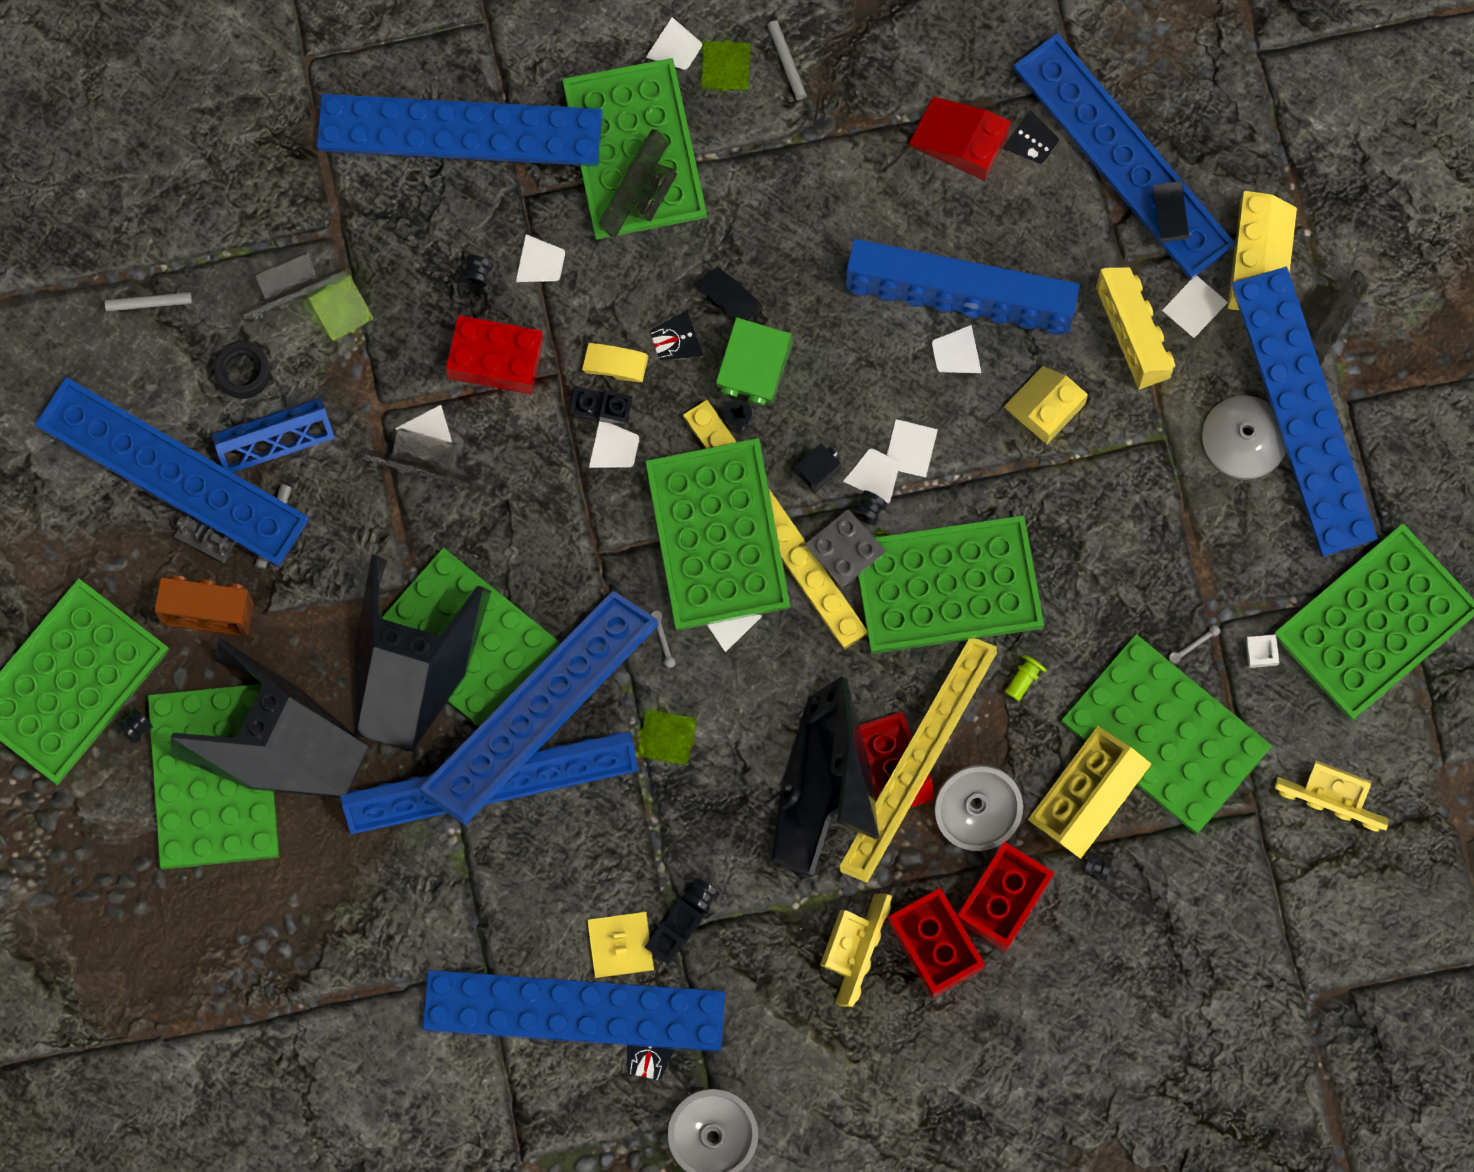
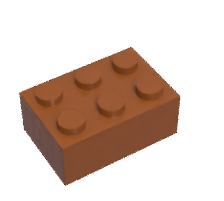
[155,575,254,638]

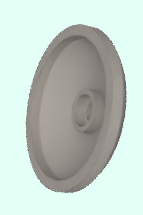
[1202,395,1286,480]
[934,765,1023,851]
[668,1089,758,1172]

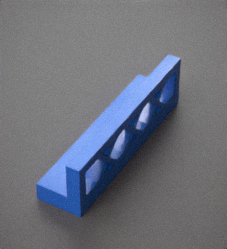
[212,398,335,473]

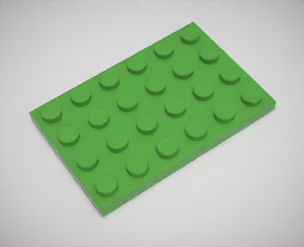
[562,58,707,240]
[646,438,791,631]
[858,515,1044,655]
[1274,524,1474,722]
[382,548,561,727]
[0,578,170,786]
[1061,634,1272,835]
[148,684,280,869]

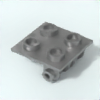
[804,509,886,588]
[174,515,236,563]

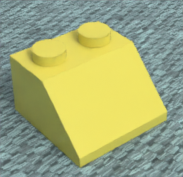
[1004,366,1088,445]

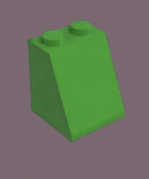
[716,317,794,406]

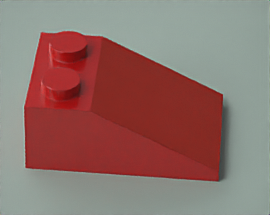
[909,96,1011,181]
[859,712,934,808]

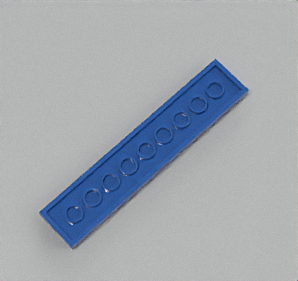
[1013,33,1236,280]
[317,94,603,166]
[1231,266,1378,557]
[35,377,310,568]
[419,591,658,825]
[340,732,638,834]
[423,970,725,1052]

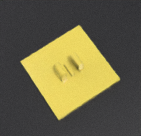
[588,912,654,979]

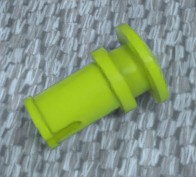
[1004,655,1047,702]

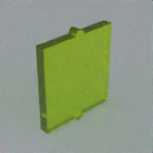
[702,40,750,93]
[308,275,374,342]
[637,709,697,766]

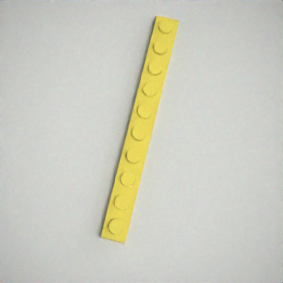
[683,400,868,650]
[840,638,997,882]

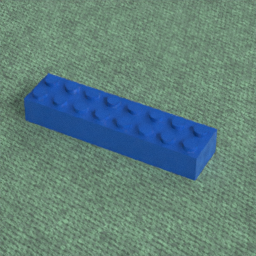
[845,239,1080,335]

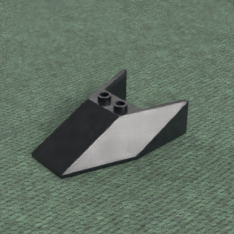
[355,554,492,752]
[170,638,368,798]
[772,676,879,877]

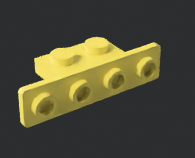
[1275,761,1389,831]
[820,894,892,1007]

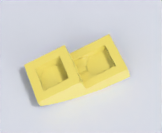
[582,343,649,382]

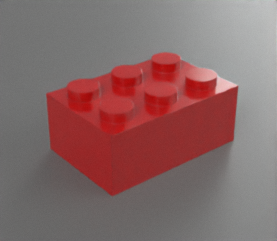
[446,315,544,395]
[957,842,1055,953]
[887,887,985,999]

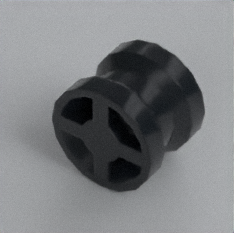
[460,255,494,287]
[724,399,752,433]
[851,490,888,525]
[116,707,153,744]
[1083,846,1114,881]
[683,878,720,914]

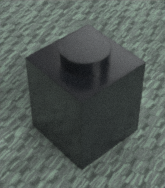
[795,443,841,493]

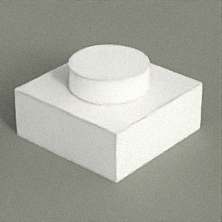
[1246,635,1279,668]

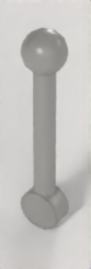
[651,611,676,668]
[1169,625,1221,665]

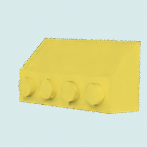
[1227,191,1297,310]
[1096,267,1175,390]
[1028,726,1151,859]

